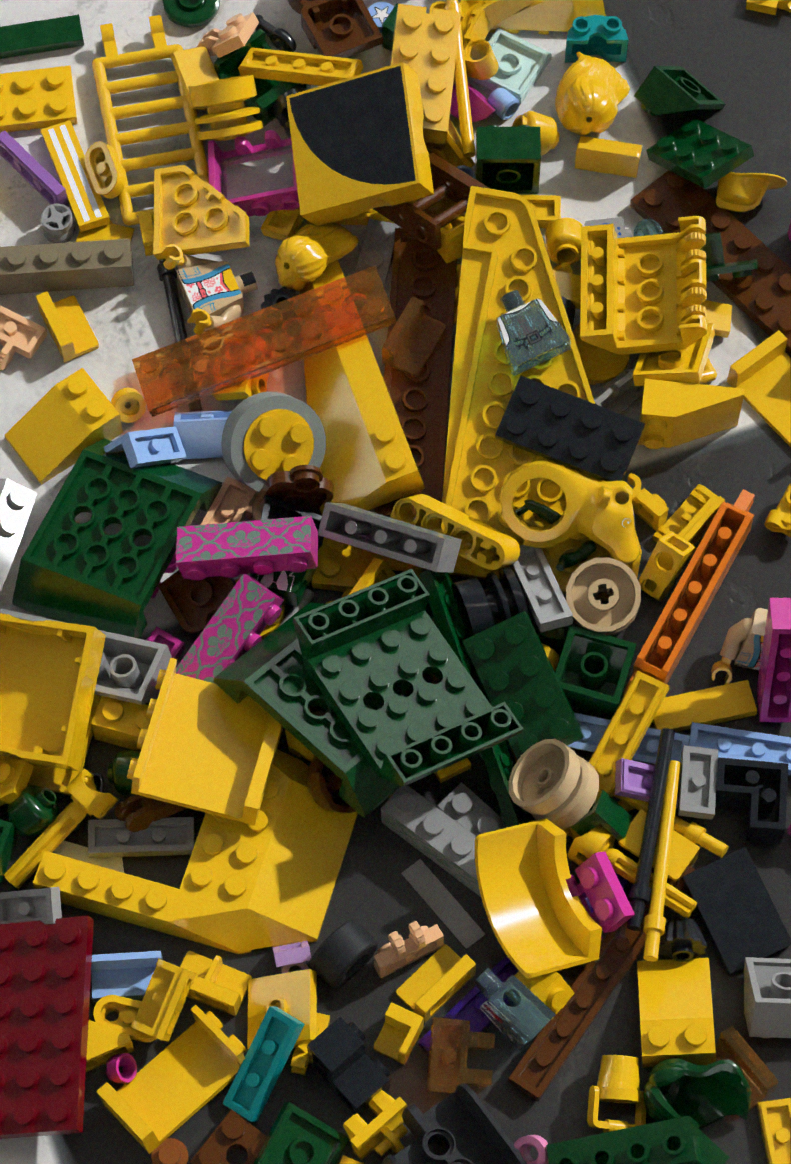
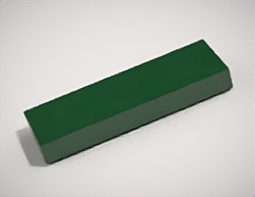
[0,14,84,59]

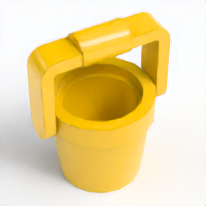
[587,1055,646,1133]

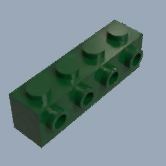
[546,1116,704,1164]

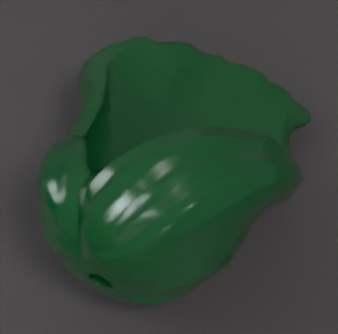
[644,1058,752,1129]

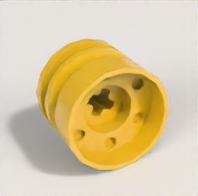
[188,75,263,141]

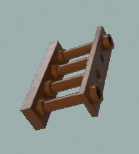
[373,149,490,250]

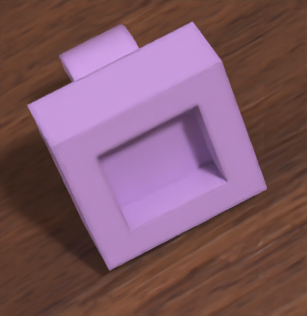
[272,941,311,974]

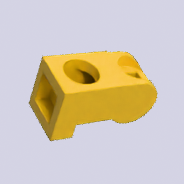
[638,531,696,602]

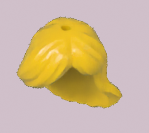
[555,51,630,136]
[275,223,359,291]

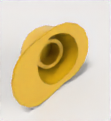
[716,172,787,212]

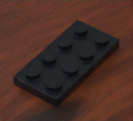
[495,375,645,482]

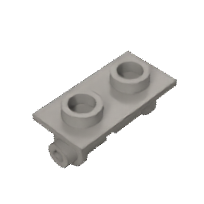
[593,368,644,414]

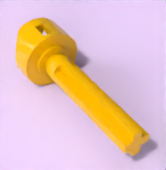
[4,768,119,889]
[567,824,697,918]

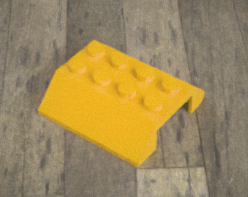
[580,216,707,355]

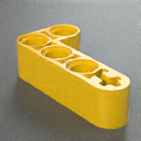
[390,494,520,570]

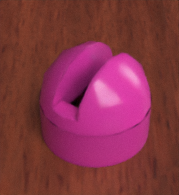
[105,1053,137,1083]

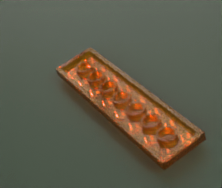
[132,266,397,417]

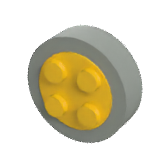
[221,392,326,492]

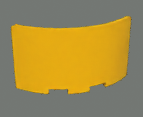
[475,818,602,978]

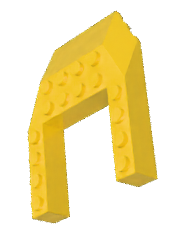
[33,696,358,954]

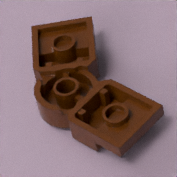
[287,0,383,58]

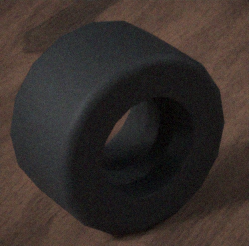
[310,920,378,988]

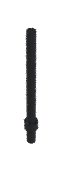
[157,259,203,412]
[627,728,675,931]

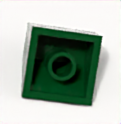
[555,625,637,719]

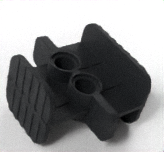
[382,1083,527,1164]

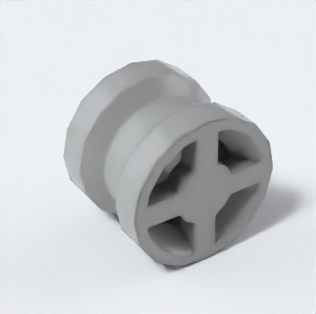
[41,203,75,243]

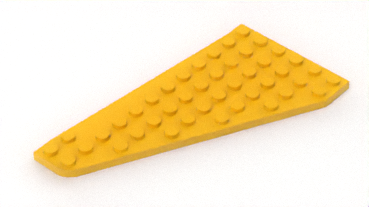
[440,186,642,601]

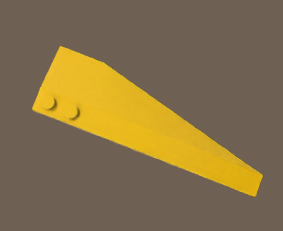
[299,260,425,511]

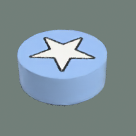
[368,2,394,33]

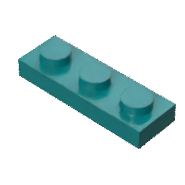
[222,1006,305,1122]

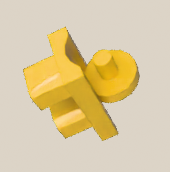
[343,1090,408,1160]

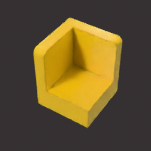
[373,1002,424,1065]

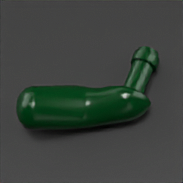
[515,499,561,524]
[556,540,597,571]

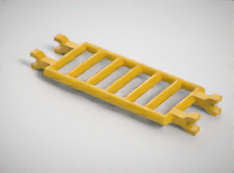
[92,15,209,256]

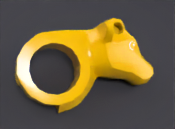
[499,461,640,564]

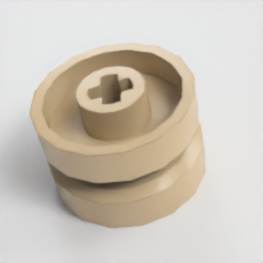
[566,558,641,636]
[508,739,599,830]

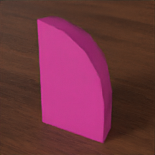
[450,82,496,122]

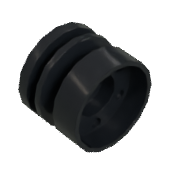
[453,567,529,636]

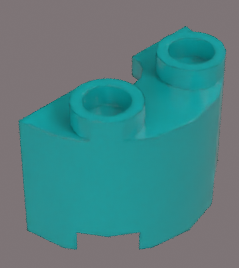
[565,15,629,63]

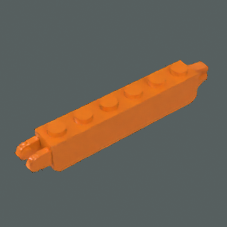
[622,489,755,696]

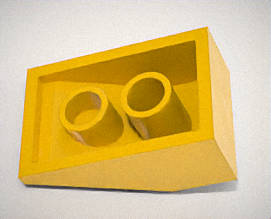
[4,368,123,485]
[637,379,745,449]
[637,958,716,1068]

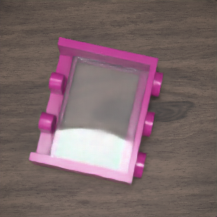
[208,130,299,217]

